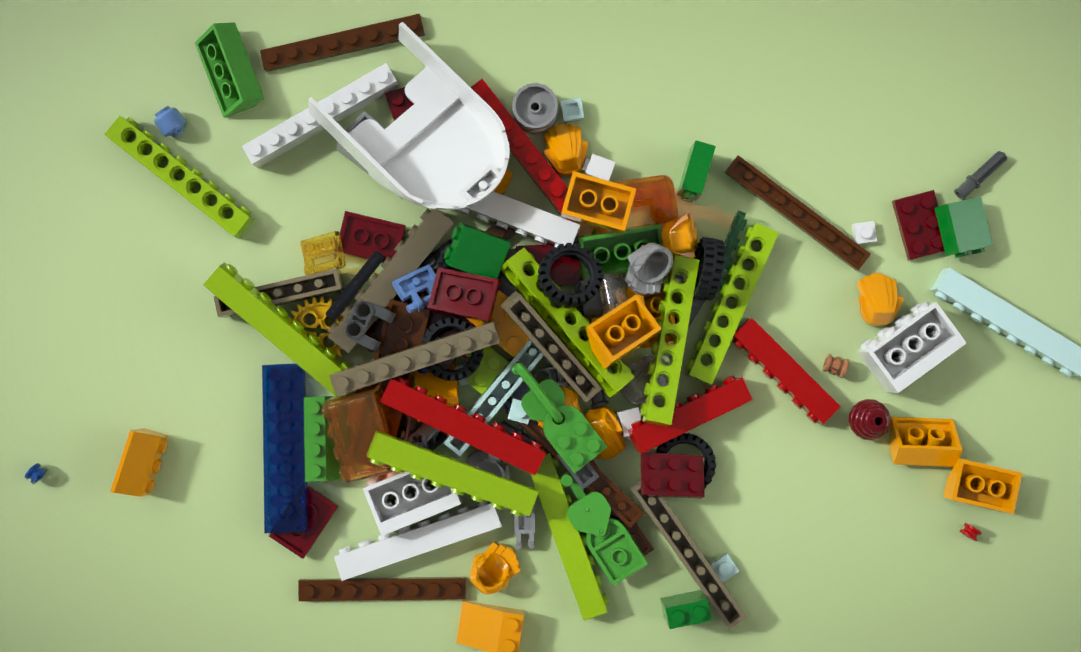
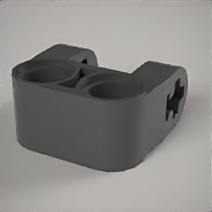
[344,300,396,352]

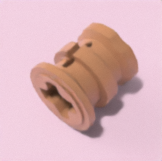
[822,354,849,378]

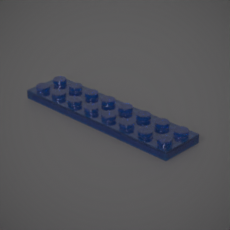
[262,363,308,533]

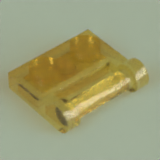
[300,231,346,275]

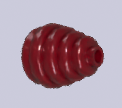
[849,399,891,440]

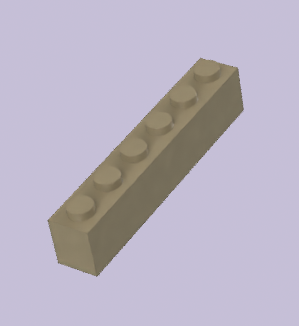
[213,268,345,318]
[500,291,602,403]

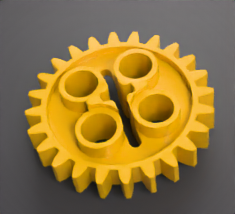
[291,297,345,357]

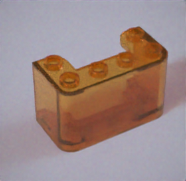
[590,175,678,234]
[322,384,394,483]

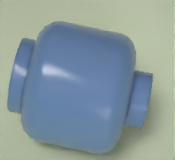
[154,106,186,138]

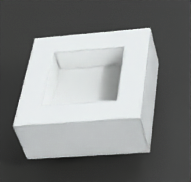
[852,221,877,244]

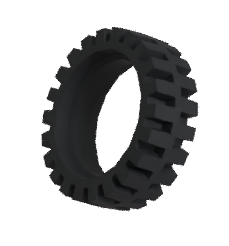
[693,237,725,301]
[538,243,603,308]
[421,318,484,381]
[655,433,716,489]

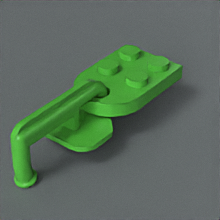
[512,363,607,474]
[561,471,648,586]

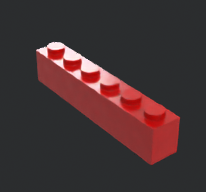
[732,318,841,424]
[627,375,753,454]

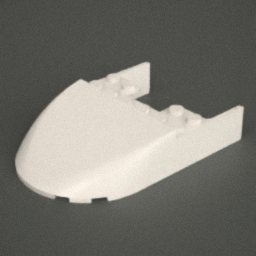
[308,22,510,210]

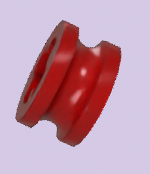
[959,523,982,542]

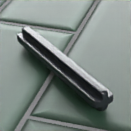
[325,251,385,321]

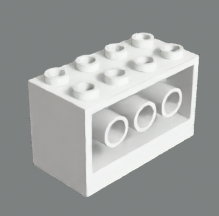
[857,301,966,393]
[363,452,464,536]

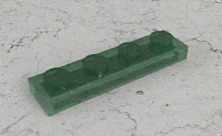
[718,210,747,289]

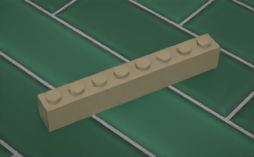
[328,208,454,353]
[330,321,502,396]
[630,480,747,630]

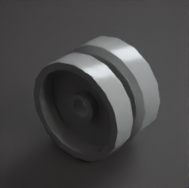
[512,83,558,134]

